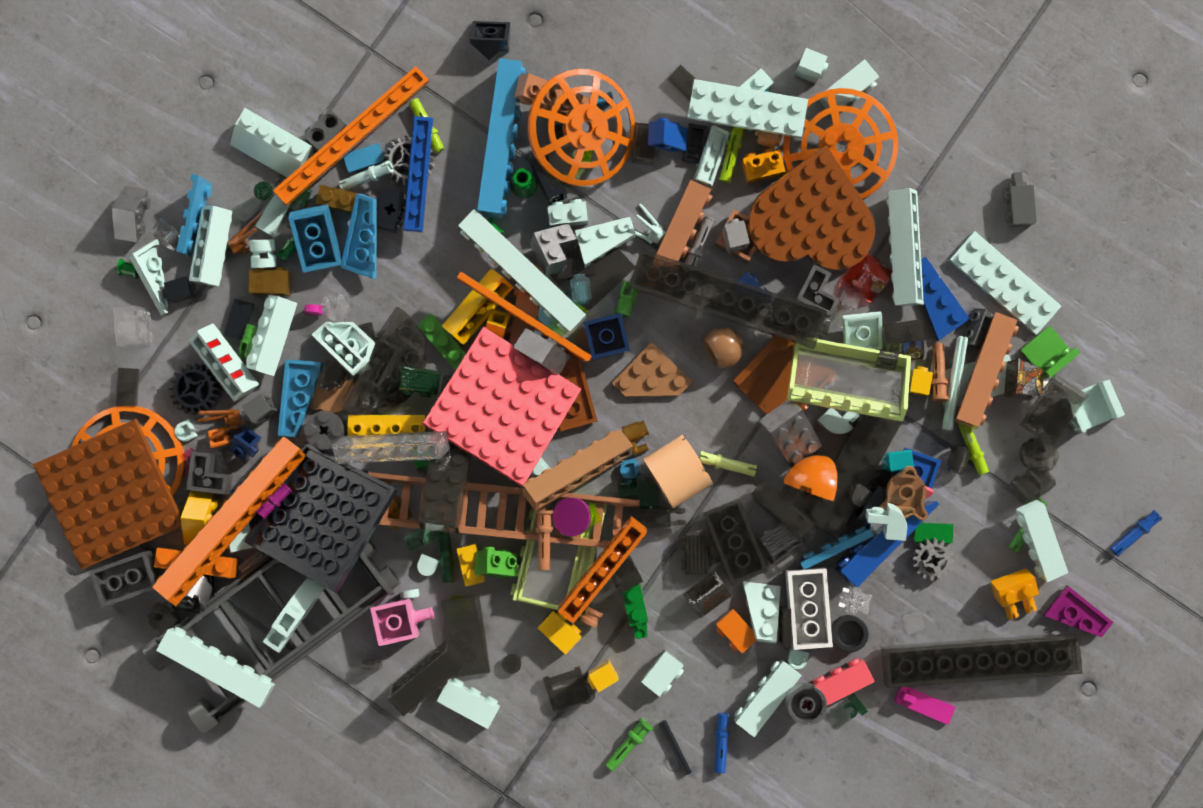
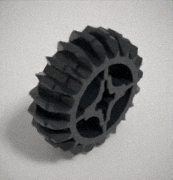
[169,363,222,415]

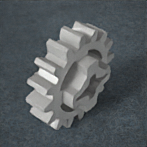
[911,538,955,581]

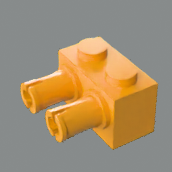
[741,148,786,184]
[990,568,1039,620]

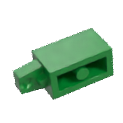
[621,583,648,639]

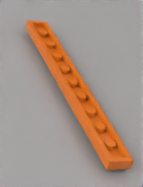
[273,66,429,206]

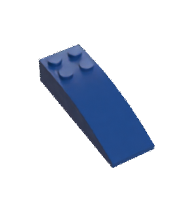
[835,501,939,588]

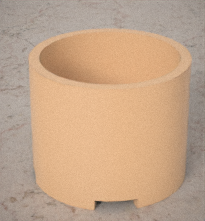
[643,435,713,509]

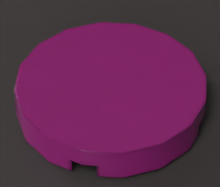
[553,497,591,536]

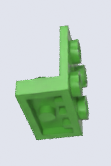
[1021,326,1080,379]

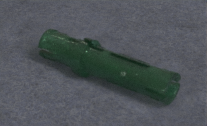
[438,531,455,583]

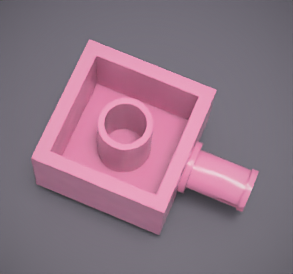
[370,598,435,646]

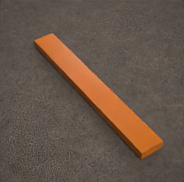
[456,272,592,362]

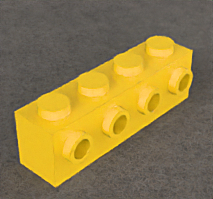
[442,268,513,345]
[348,415,427,443]

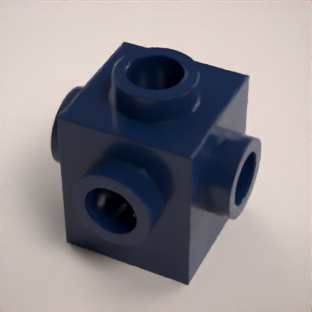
[229,427,262,462]

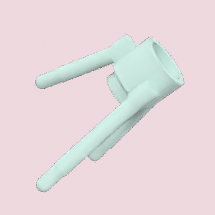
[635,204,666,244]

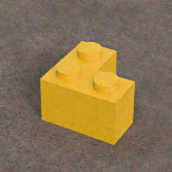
[181,490,218,545]

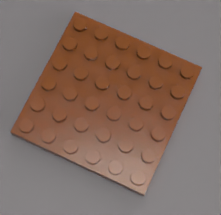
[33,419,182,570]

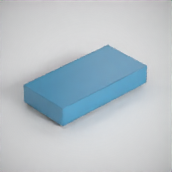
[343,143,385,174]

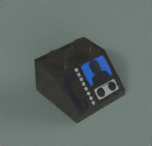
[882,319,924,361]

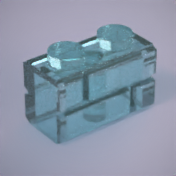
[570,274,592,306]

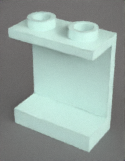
[1062,379,1125,433]

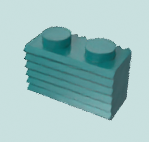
[881,450,914,473]

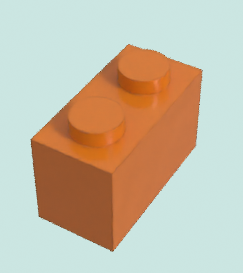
[715,608,756,653]

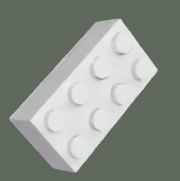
[785,568,833,650]

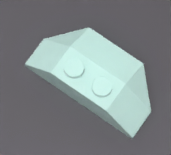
[312,322,375,376]

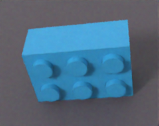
[288,204,342,273]

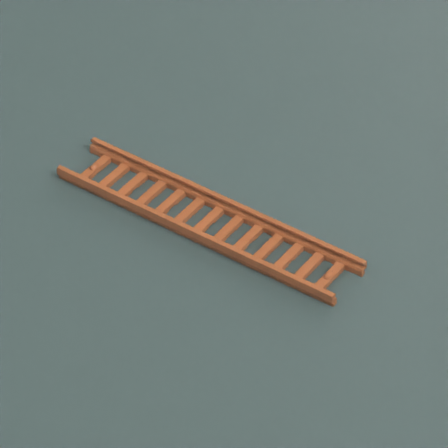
[368,472,640,551]

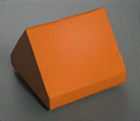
[208,426,231,449]

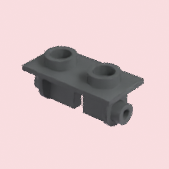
[964,308,992,349]

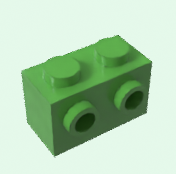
[475,547,518,578]

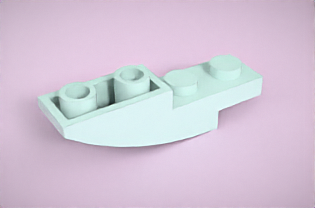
[263,577,325,653]

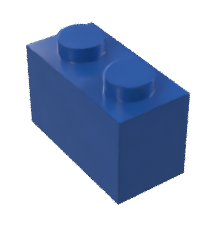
[648,118,688,152]

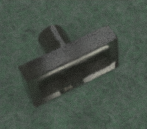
[116,368,140,407]

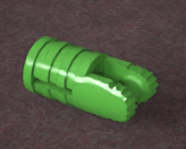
[615,281,640,318]
[238,324,258,359]

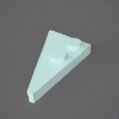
[128,239,168,315]

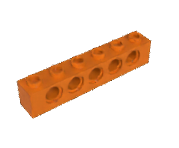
[558,516,647,623]

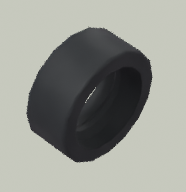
[831,615,869,653]

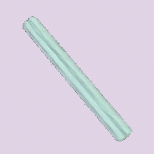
[942,336,968,431]

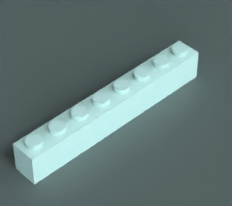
[458,209,587,333]

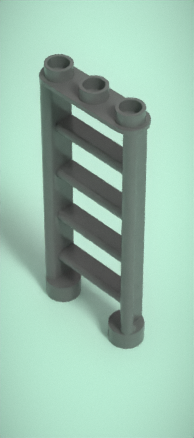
[142,539,401,733]

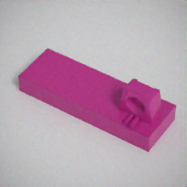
[894,684,956,725]

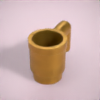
[622,420,649,455]

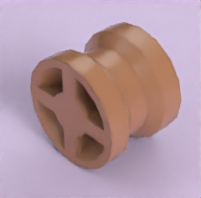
[580,606,603,628]

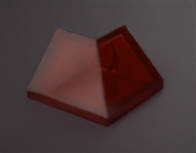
[841,253,893,302]

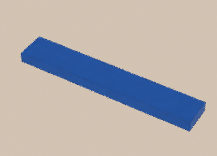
[403,116,434,233]

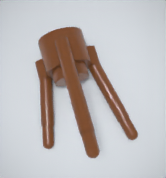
[228,213,263,255]
[196,409,242,440]

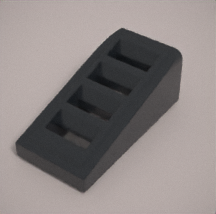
[682,123,708,164]

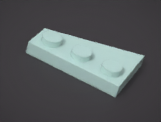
[575,217,635,267]
[742,581,781,644]

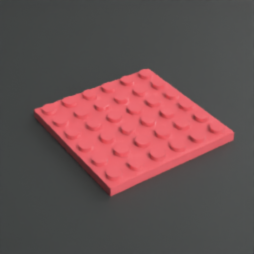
[422,327,581,487]

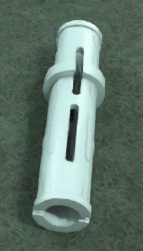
[339,161,394,191]

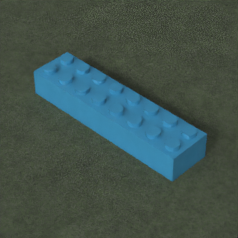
[477,58,526,220]

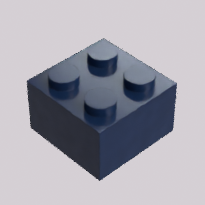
[583,313,630,361]

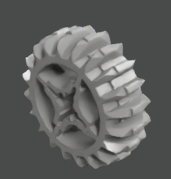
[383,136,435,187]

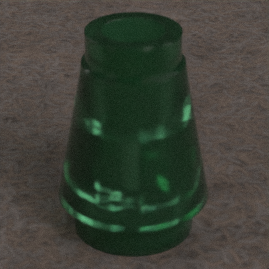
[254,181,274,200]

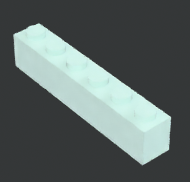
[887,188,924,307]
[156,627,275,708]

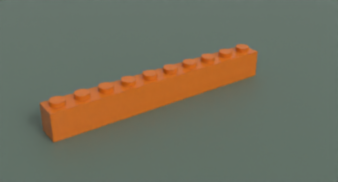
[152,436,306,606]

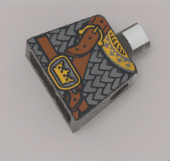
[1004,358,1050,398]

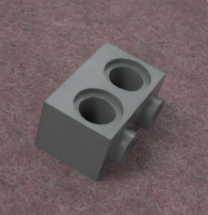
[304,109,347,151]

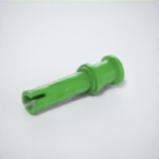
[605,718,654,772]

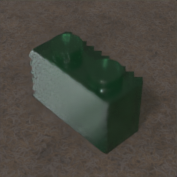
[396,365,441,397]

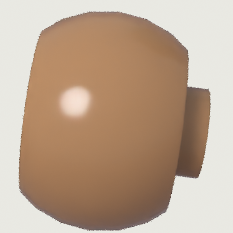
[703,326,744,368]

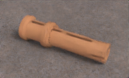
[931,343,949,402]
[535,511,553,570]

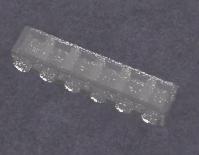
[332,431,450,464]

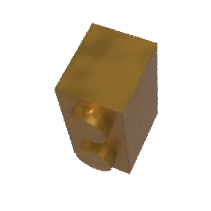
[316,185,358,214]
[249,267,291,296]

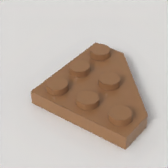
[612,342,693,397]

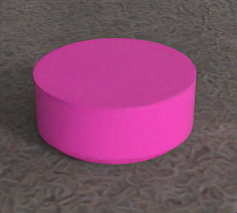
[304,304,324,316]

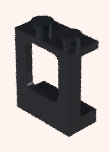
[529,153,567,206]

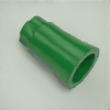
[511,168,537,198]

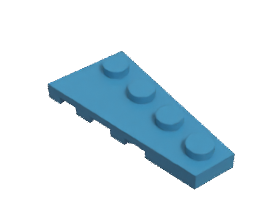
[176,174,212,256]
[278,359,324,438]
[801,523,874,570]

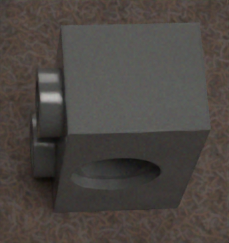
[242,393,279,424]

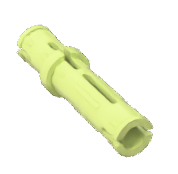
[699,451,757,477]

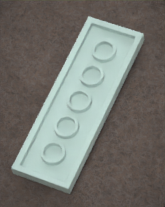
[687,79,808,138]
[948,231,1061,335]

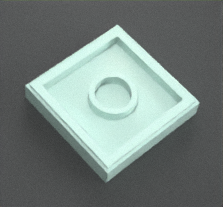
[842,311,883,350]

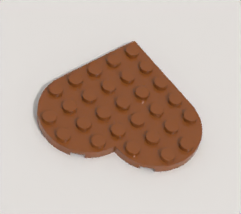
[747,145,875,270]

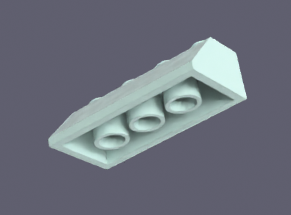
[230,108,315,178]

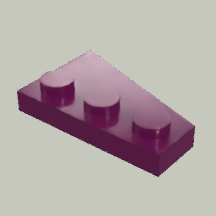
[1043,585,1114,637]

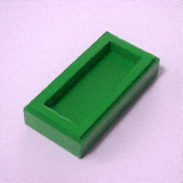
[913,523,954,543]

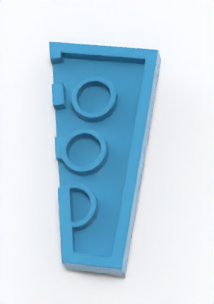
[340,194,377,279]

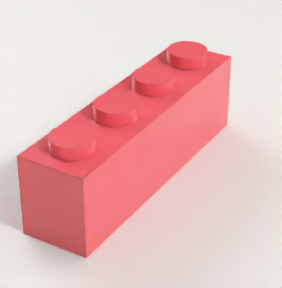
[803,658,875,708]

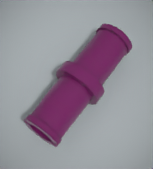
[256,483,292,519]

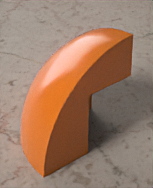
[783,455,837,501]

